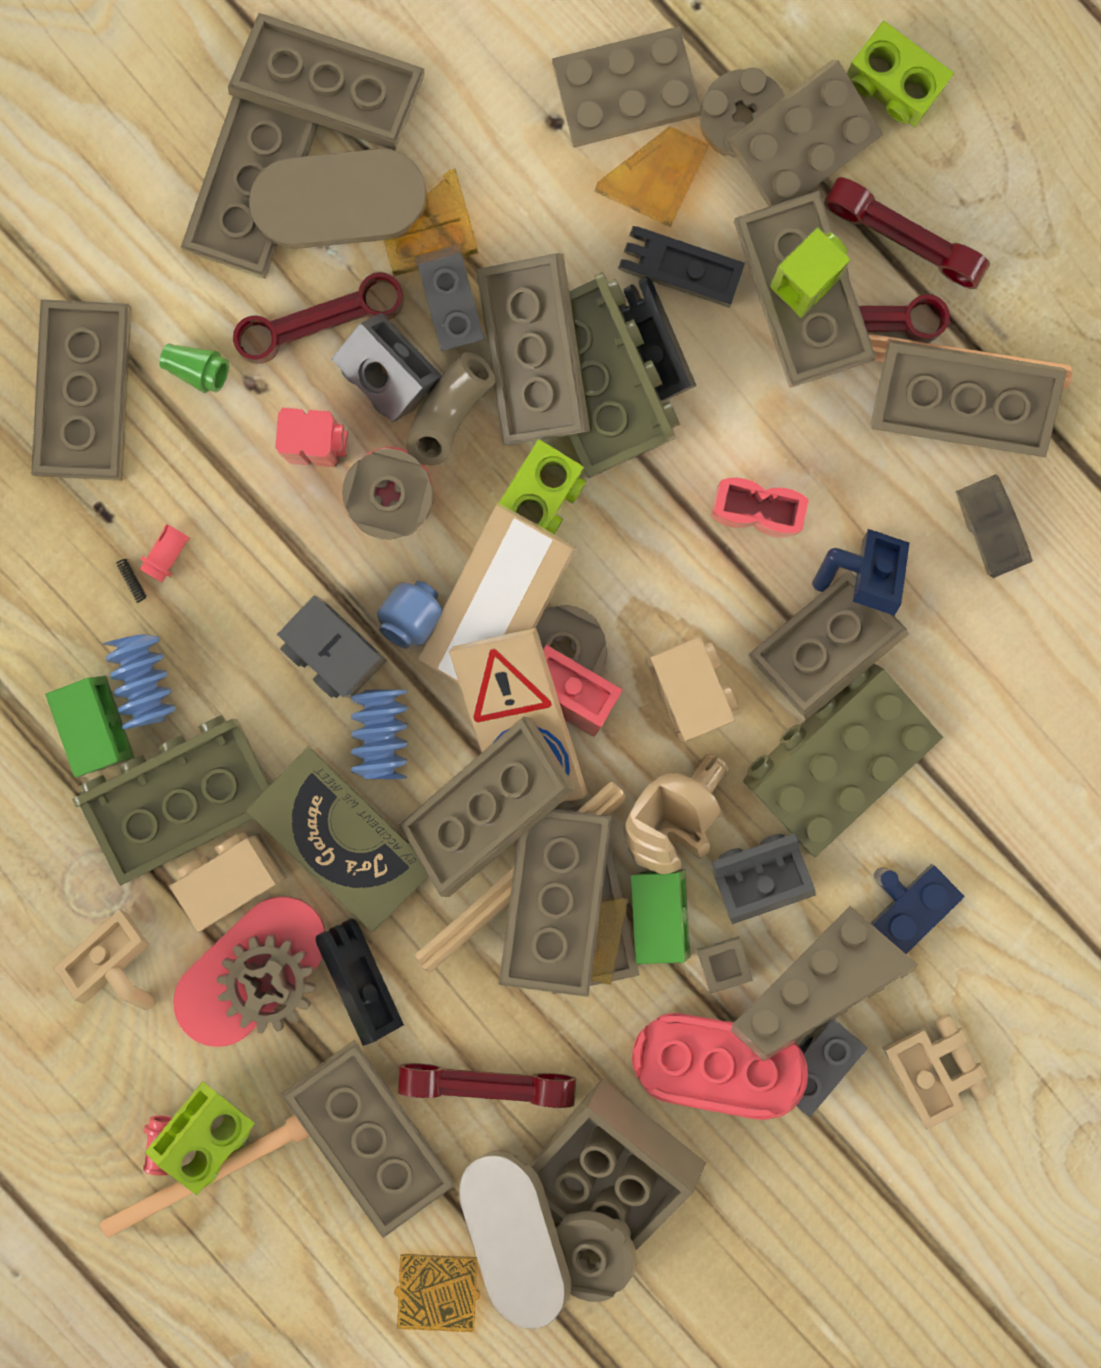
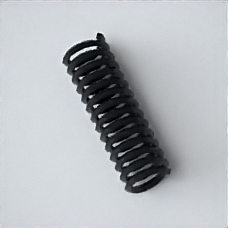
[116,559,147,603]

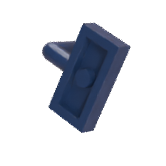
[812,529,910,616]
[871,864,965,954]

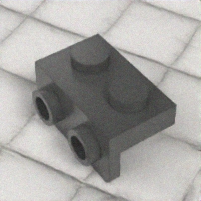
[712,834,816,924]

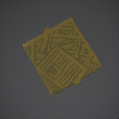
[394,1254,480,1332]

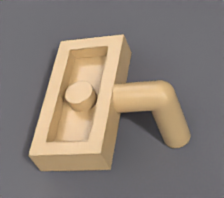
[53,909,155,1010]

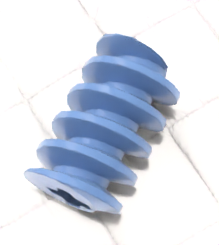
[103,634,176,730]
[351,690,408,779]

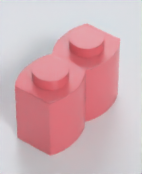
[710,478,809,538]

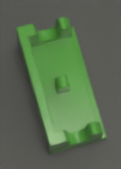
[45,675,135,778]
[631,869,691,964]

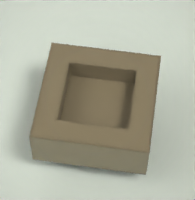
[697,936,753,993]

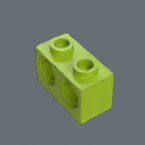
[847,20,954,127]
[770,227,851,318]
[498,439,586,535]
[145,1081,255,1195]

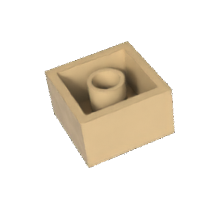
[646,637,739,742]
[169,832,287,933]

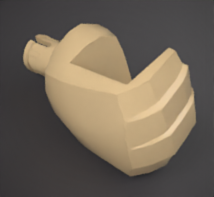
[624,754,729,874]

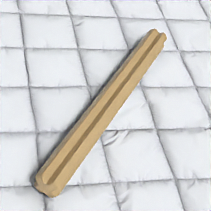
[415,782,626,972]

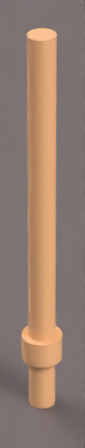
[100,1115,310,1238]

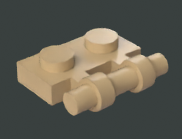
[883,1014,991,1130]

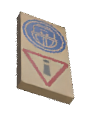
[449,628,587,802]

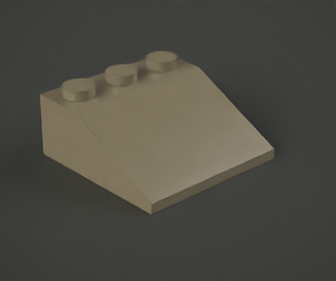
[530,1079,706,1257]

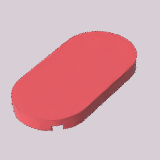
[173,896,326,1047]
[632,1013,808,1120]

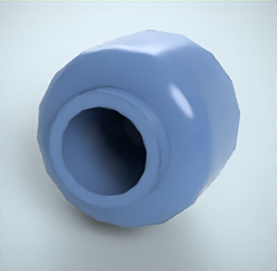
[377,581,442,649]

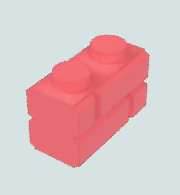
[275,408,349,468]

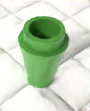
[159,343,229,393]

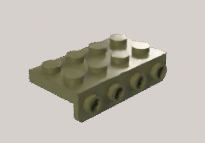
[569,272,680,478]
[743,664,943,858]
[72,715,270,886]

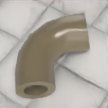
[407,352,496,466]

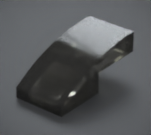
[955,474,1033,578]

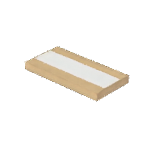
[418,504,577,683]

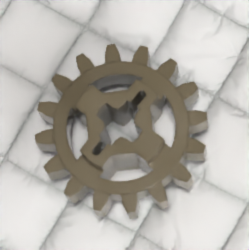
[217,934,316,1033]

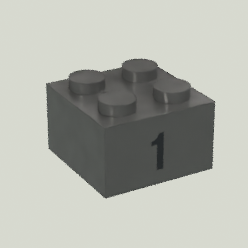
[277,595,387,698]

